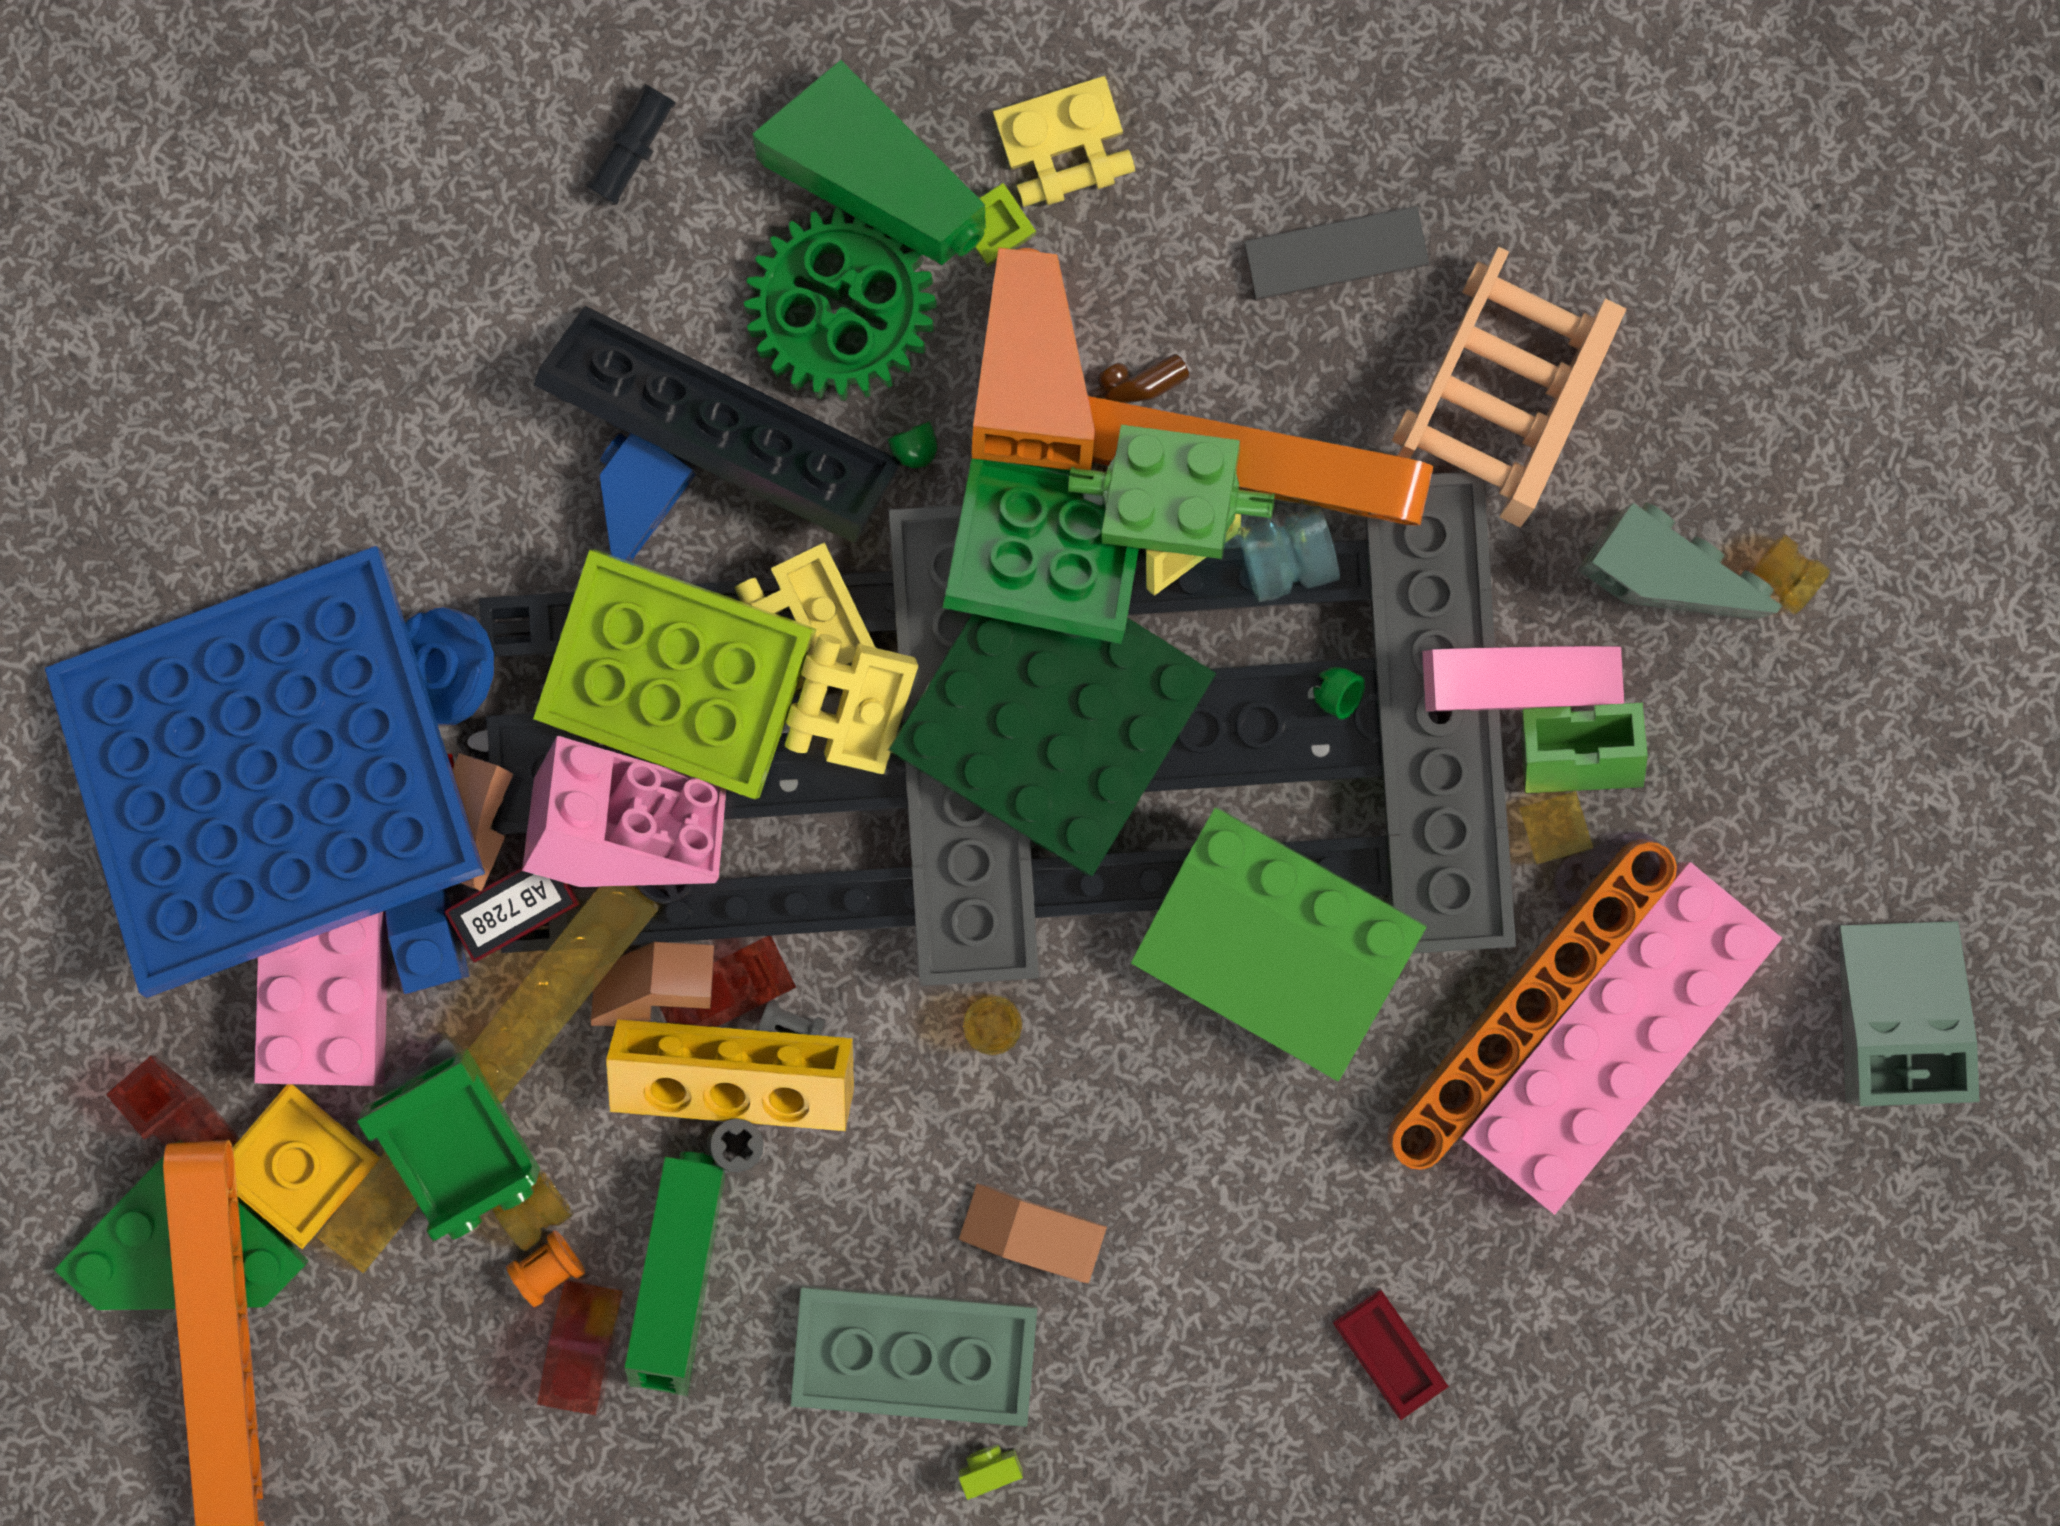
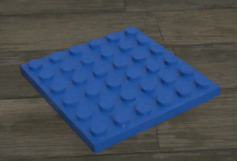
[45,546,485,998]

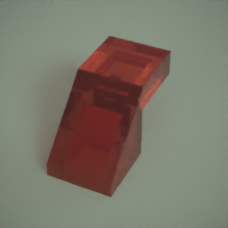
[660,936,797,1027]
[105,1055,240,1148]

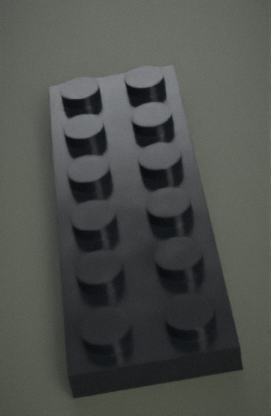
[534,306,901,543]

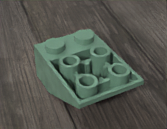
[1577,502,1782,620]
[1838,921,1980,1106]

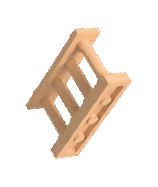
[1391,247,1626,528]

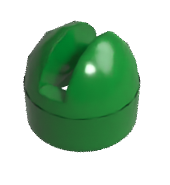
[886,421,938,469]
[1312,667,1365,719]

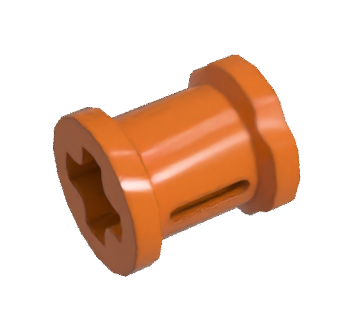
[506,1230,585,1307]

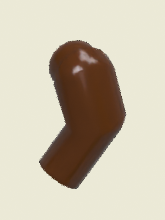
[1098,354,1189,403]

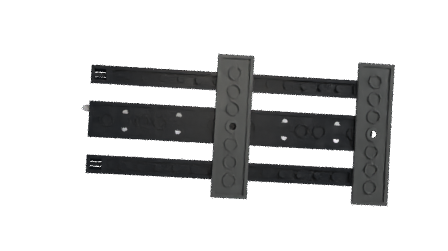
[468,472,1516,986]

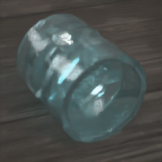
[1238,506,1340,602]

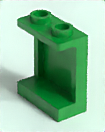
[357,1048,540,1241]

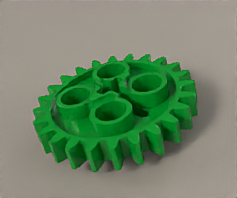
[744,208,937,401]

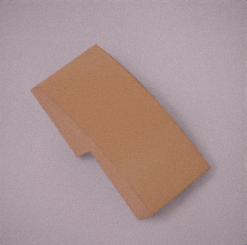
[452,753,513,891]

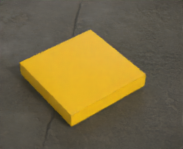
[233,1084,380,1249]

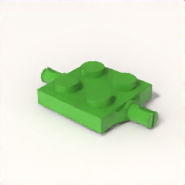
[1068,425,1275,559]

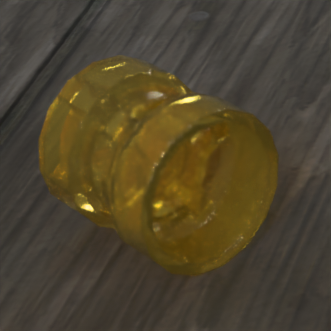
[1751,533,1831,615]
[963,994,1022,1055]
[492,1169,574,1251]

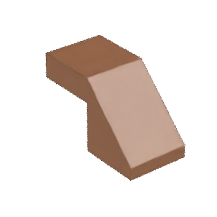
[591,942,714,1027]
[959,1183,1107,1283]

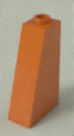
[972,247,1095,470]

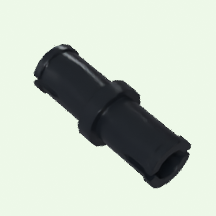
[585,84,676,205]

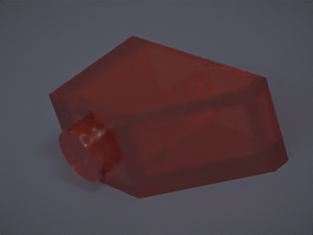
[537,1280,624,1415]

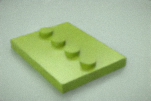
[533,549,817,799]

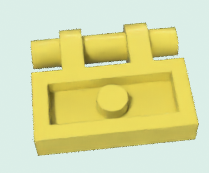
[993,76,1135,207]
[734,542,876,691]
[785,634,918,774]

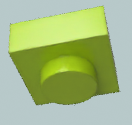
[975,183,1036,267]
[958,1444,1023,1500]

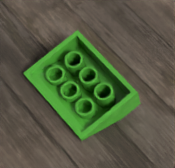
[1131,807,1427,1082]

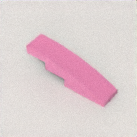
[1422,646,1624,712]

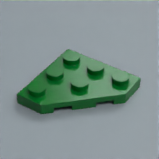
[54,1140,309,1310]

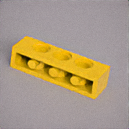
[606,1019,854,1131]

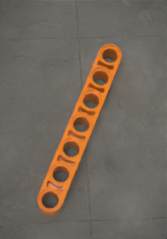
[1088,396,1433,526]
[1387,839,1677,1170]
[163,1140,264,1526]

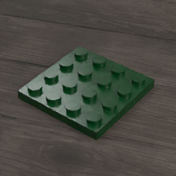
[887,614,1216,877]

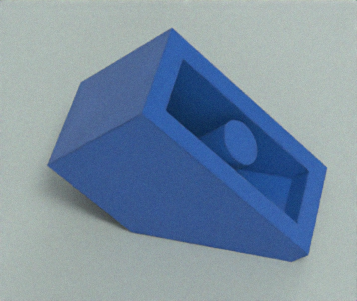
[600,433,696,562]
[385,888,471,994]

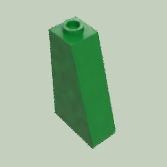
[752,60,986,265]
[625,1152,725,1396]

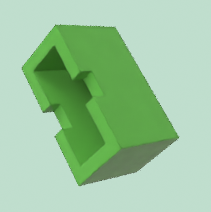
[1521,703,1648,793]

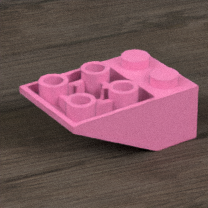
[522,736,726,887]

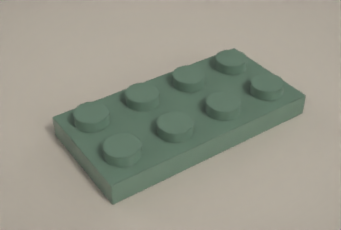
[791,1285,1037,1427]

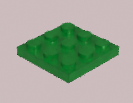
[942,458,1139,644]

